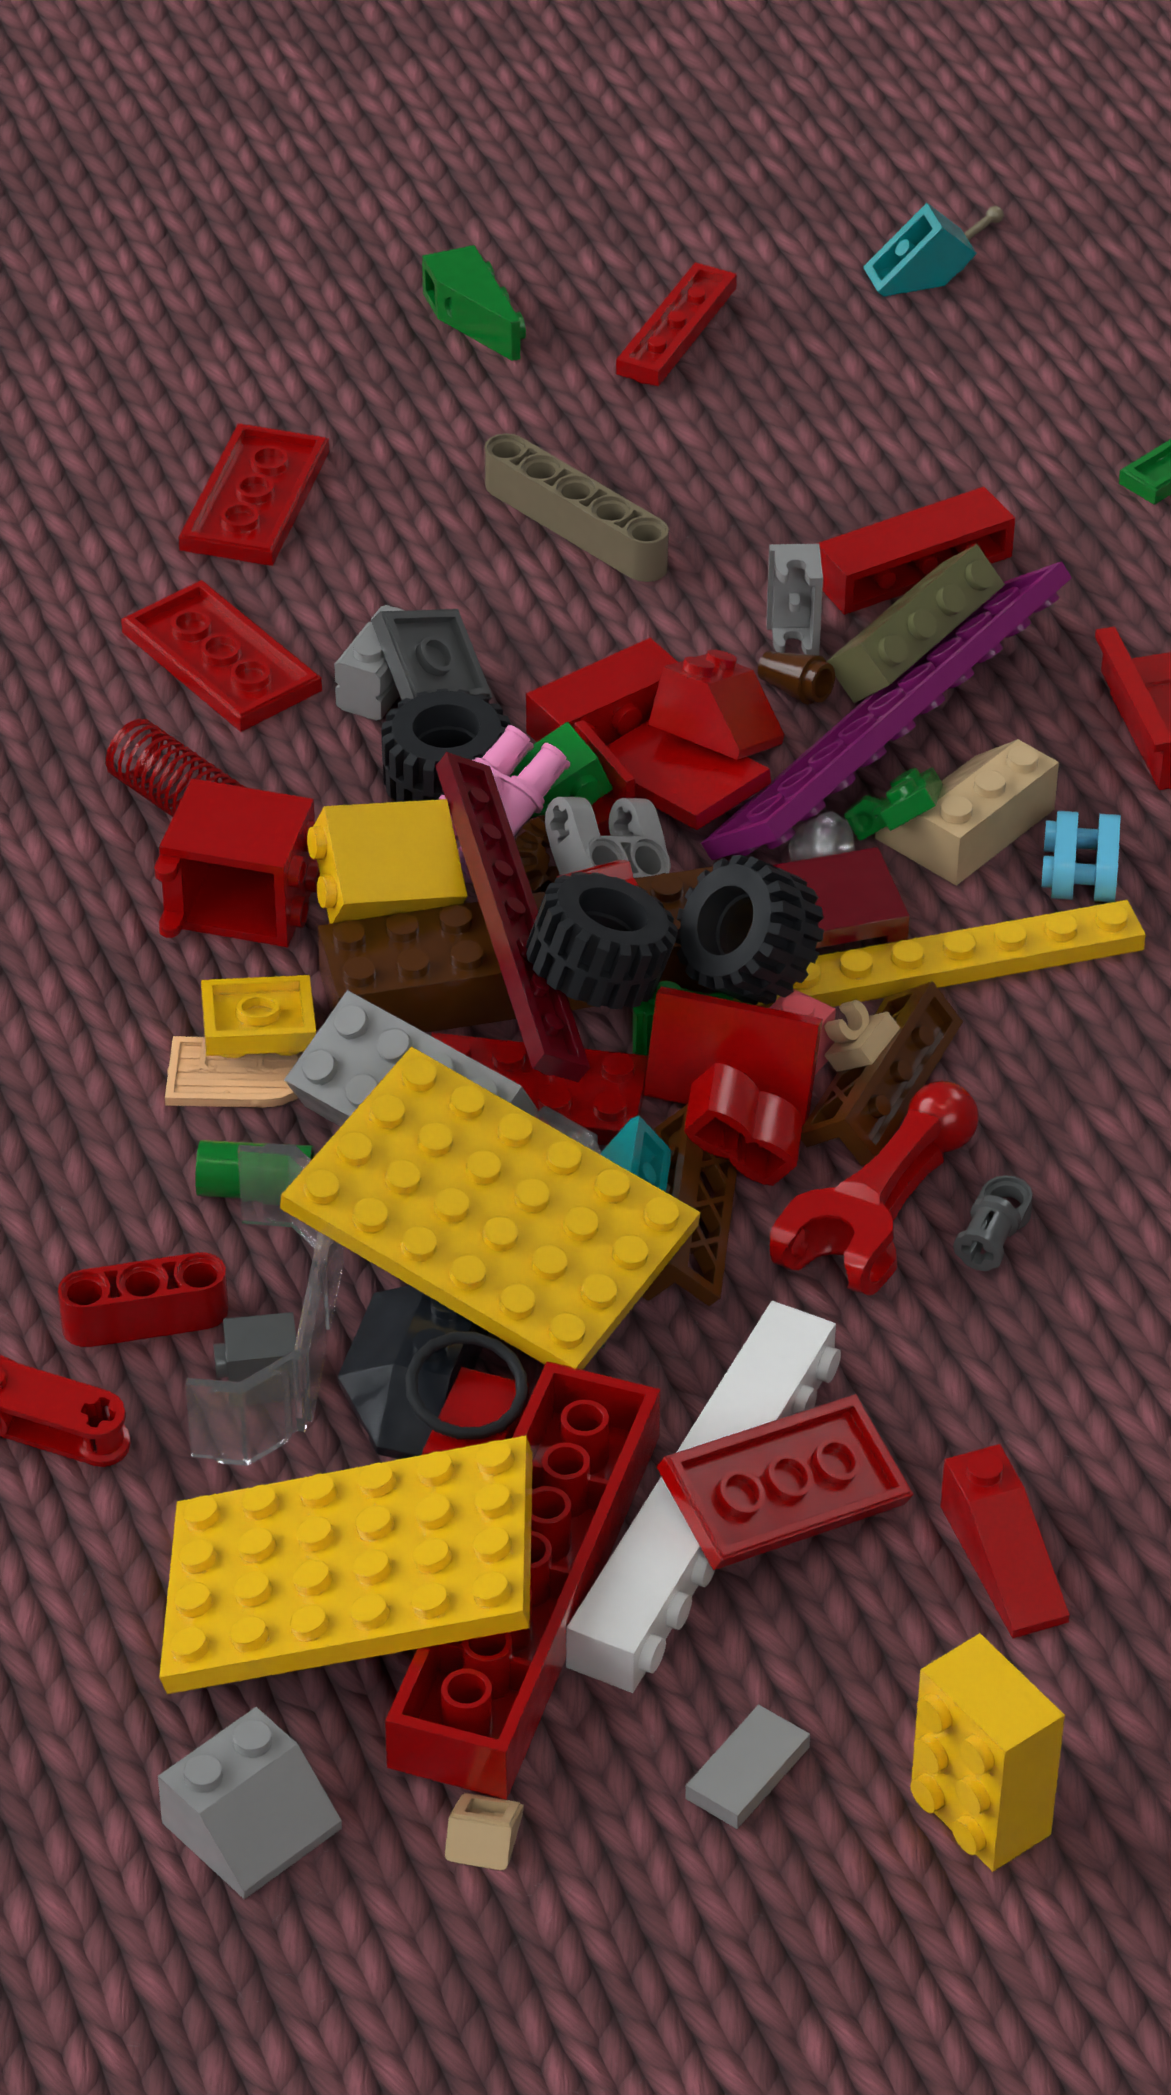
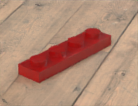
[616,262,737,387]

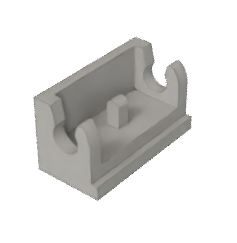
[766,544,823,655]

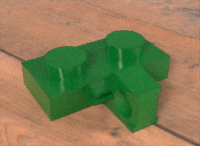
[844,767,943,841]

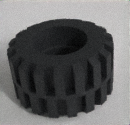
[381,688,511,802]
[675,855,824,1005]
[526,872,678,1009]

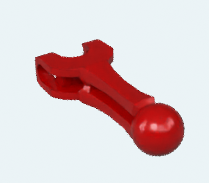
[770,1081,979,1296]

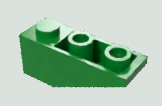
[422,245,526,361]

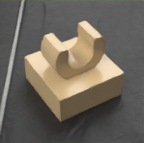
[824,1000,900,1072]

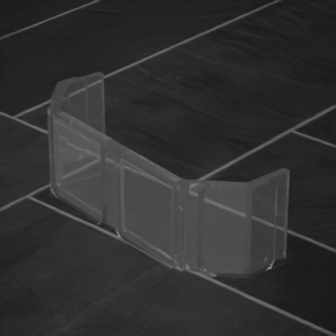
[186,1143,344,1466]

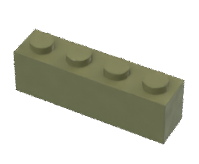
[826,544,1005,703]

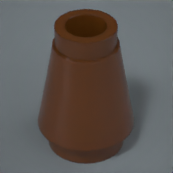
[757,651,835,705]

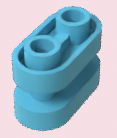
[1041,811,1121,903]

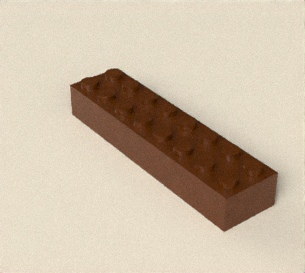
[318,866,752,1033]

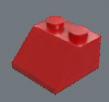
[648,650,785,760]

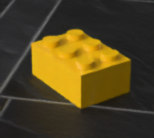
[910,1633,1065,1872]

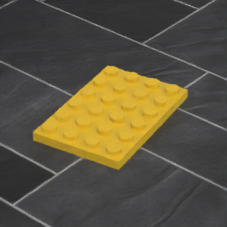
[280,1046,701,1370]
[159,1436,533,1694]

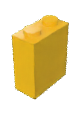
[307,799,468,924]

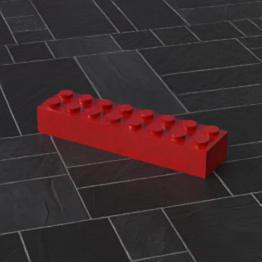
[385,1361,660,1800]

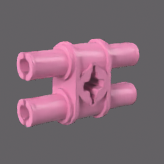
[438,725,570,884]

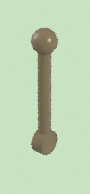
[964,206,1004,240]

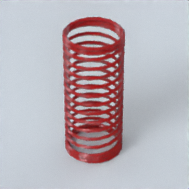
[106,718,245,817]

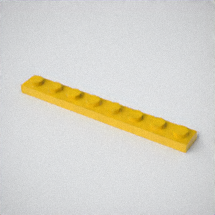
[733,900,1146,1008]

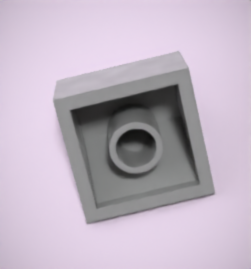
[158,1707,342,1900]

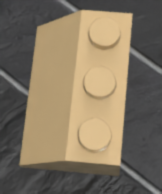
[875,739,1059,886]

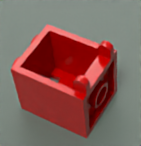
[154,778,320,948]

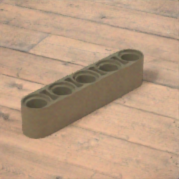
[484,433,669,582]

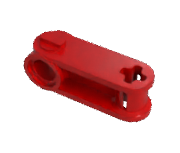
[0,1355,131,1467]

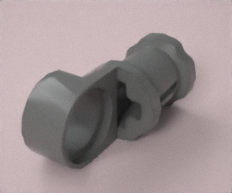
[953,1175,1033,1271]

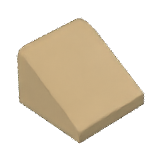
[445,1793,524,1870]

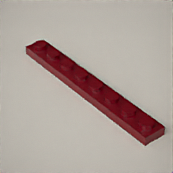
[435,752,590,1082]

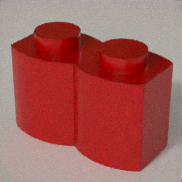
[684,1063,803,1186]

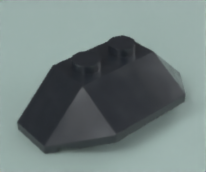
[338,1285,489,1459]

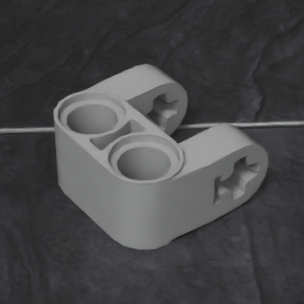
[545,797,671,878]

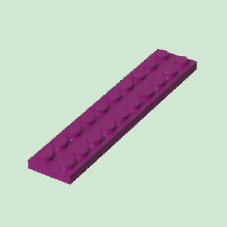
[701,561,1072,861]

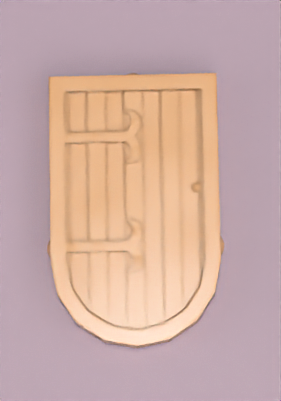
[165,1036,303,1108]

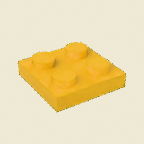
[201,975,316,1058]

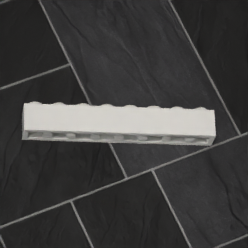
[566,1301,841,1693]

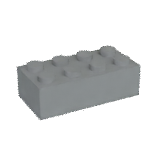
[284,990,540,1127]

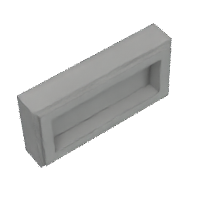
[685,1704,810,1829]

